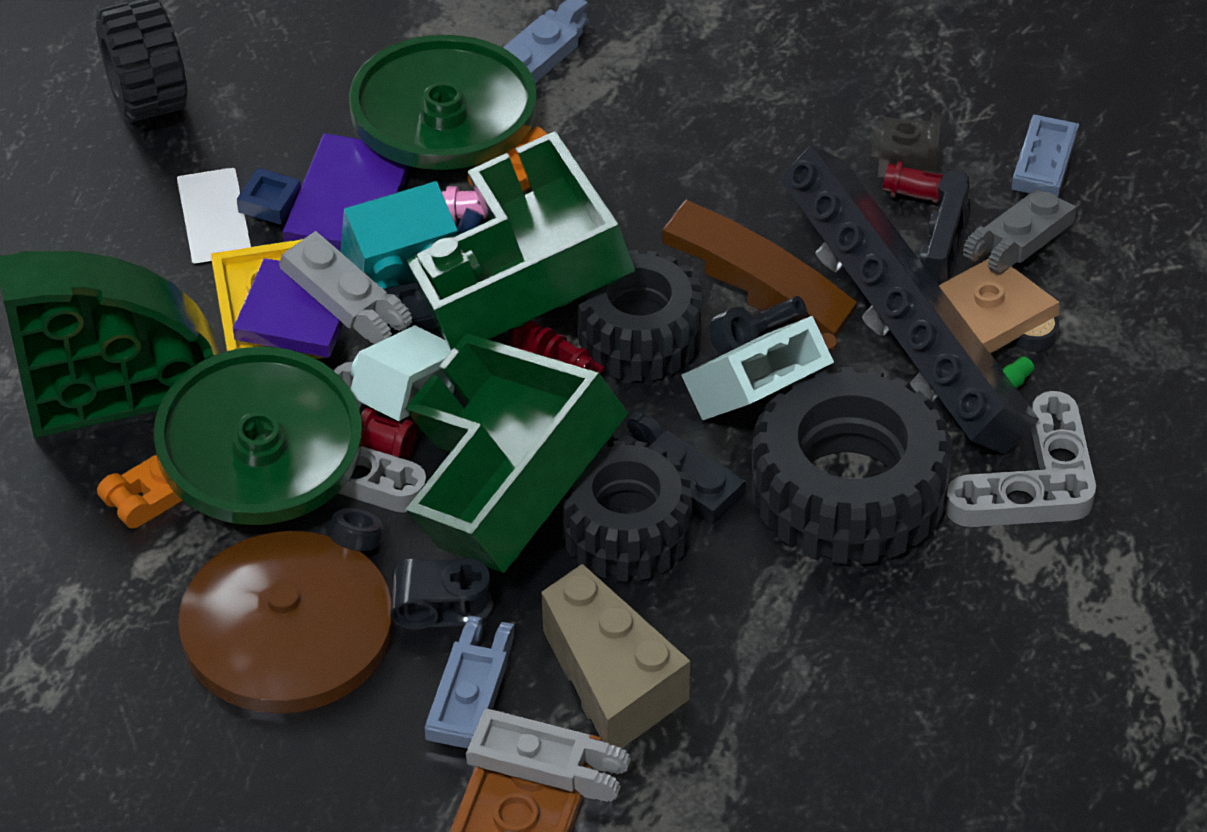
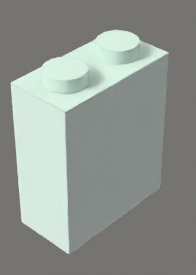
[681,316,834,420]

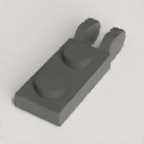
[962,189,1077,274]

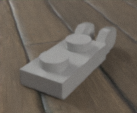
[279,231,412,344]
[466,709,631,802]

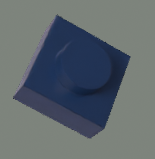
[237,168,301,225]

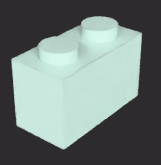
[350,325,454,421]

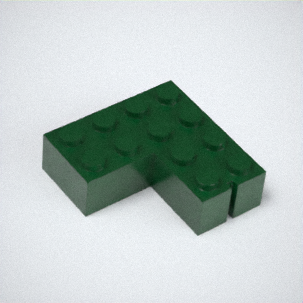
[406,131,635,351]
[405,333,628,573]

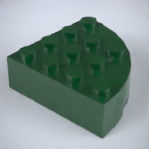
[0,251,219,438]

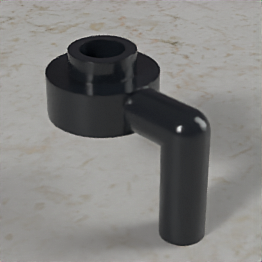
[710,296,806,355]

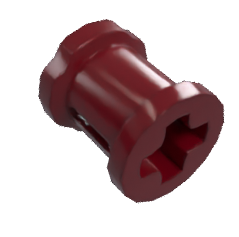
[360,408,418,461]

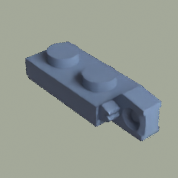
[503,0,589,83]

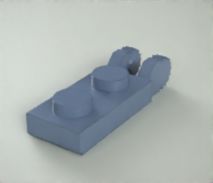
[425,615,515,749]

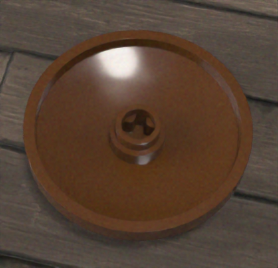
[179,531,393,713]

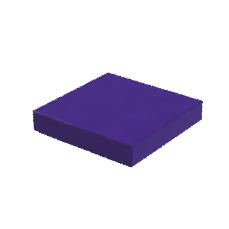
[233,258,343,358]

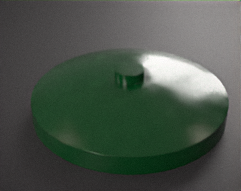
[349,35,537,170]
[154,346,362,525]

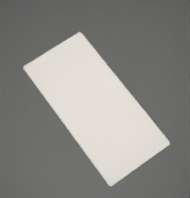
[177,168,251,264]

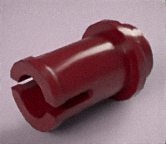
[882,161,943,204]

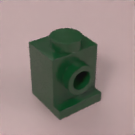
[416,237,484,300]

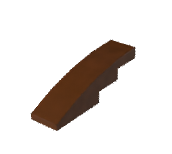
[662,200,857,337]

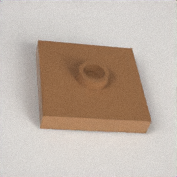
[939,259,1059,353]

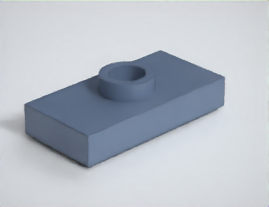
[1011,114,1079,197]

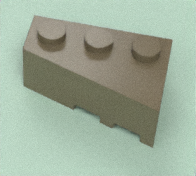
[542,564,690,749]

